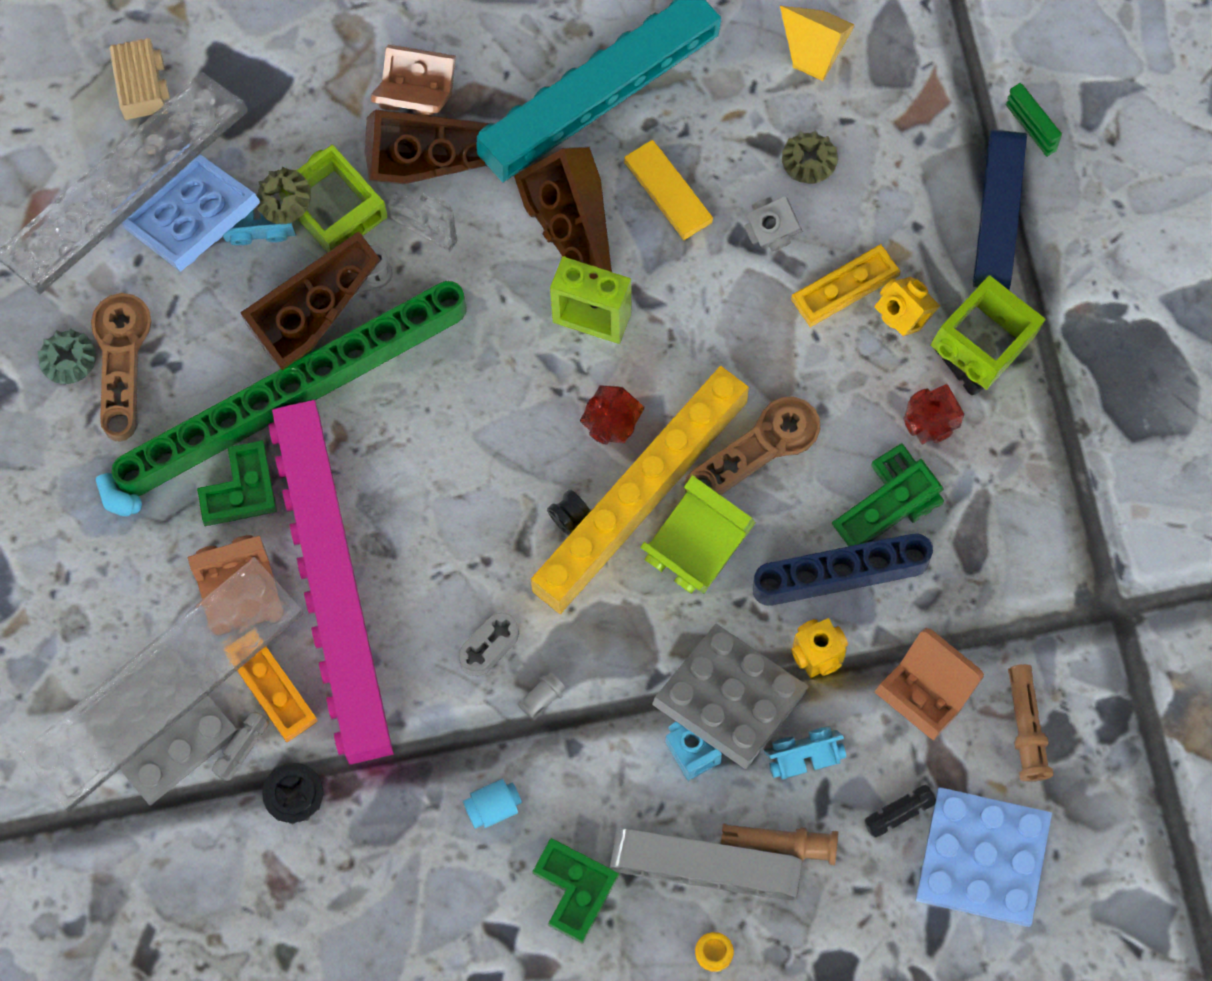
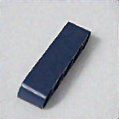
[973,129,1027,290]
[753,533,933,606]

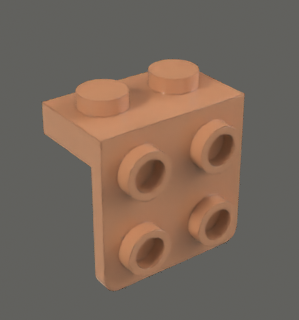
[371,44,456,116]
[187,535,283,636]
[874,628,984,741]

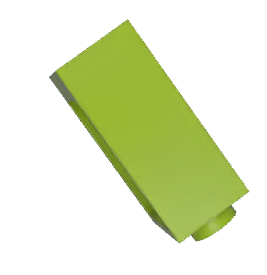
[279,144,388,253]
[550,256,632,344]
[930,275,1046,390]

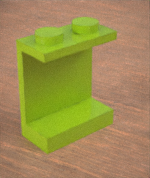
[640,475,756,594]

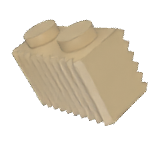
[110,38,170,120]

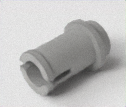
[517,672,566,720]

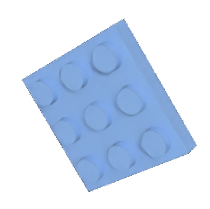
[120,153,261,272]
[916,787,1052,927]

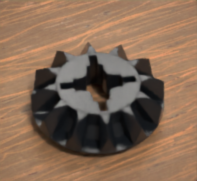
[262,763,324,825]

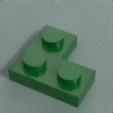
[197,440,277,527]
[532,838,619,944]

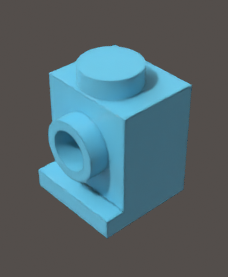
[666,722,722,781]

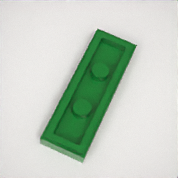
[832,459,944,547]

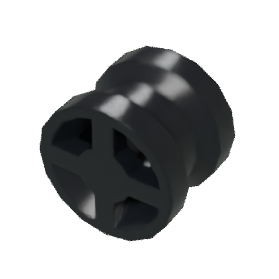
[547,489,591,536]

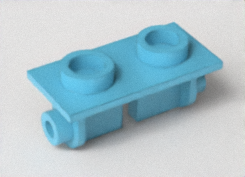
[223,205,296,246]
[764,727,846,780]

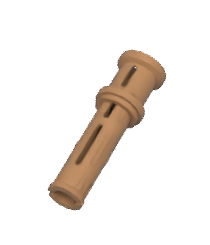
[1008,664,1054,782]
[721,823,839,865]

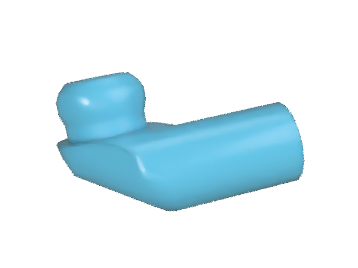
[95,473,142,516]

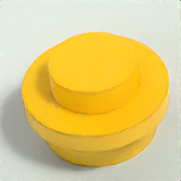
[695,932,734,972]

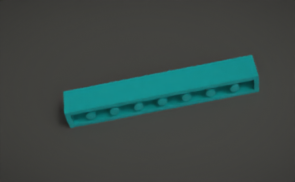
[477,0,722,183]

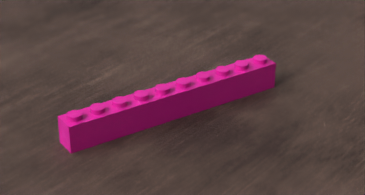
[268,400,394,765]

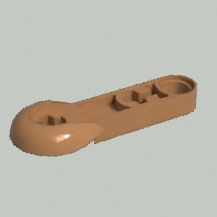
[91,293,151,442]
[685,397,820,495]

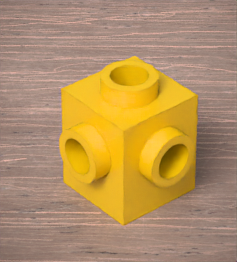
[874,276,940,337]
[791,618,848,678]

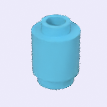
[462,778,522,829]

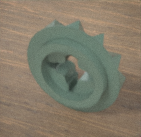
[37,328,96,384]

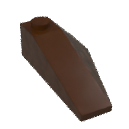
[364,110,490,184]
[514,147,612,279]
[240,231,380,370]

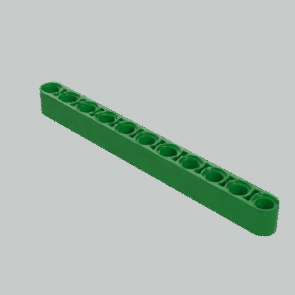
[111,281,466,496]

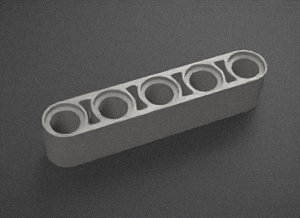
[610,829,802,901]

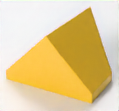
[779,5,854,81]

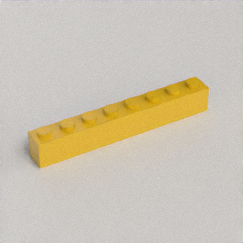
[531,365,749,615]

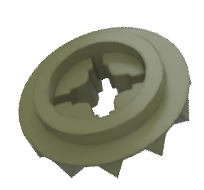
[782,130,838,184]
[256,167,311,224]

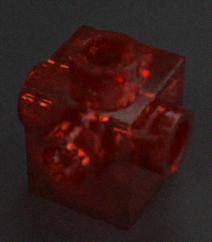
[903,384,965,445]
[580,385,645,445]

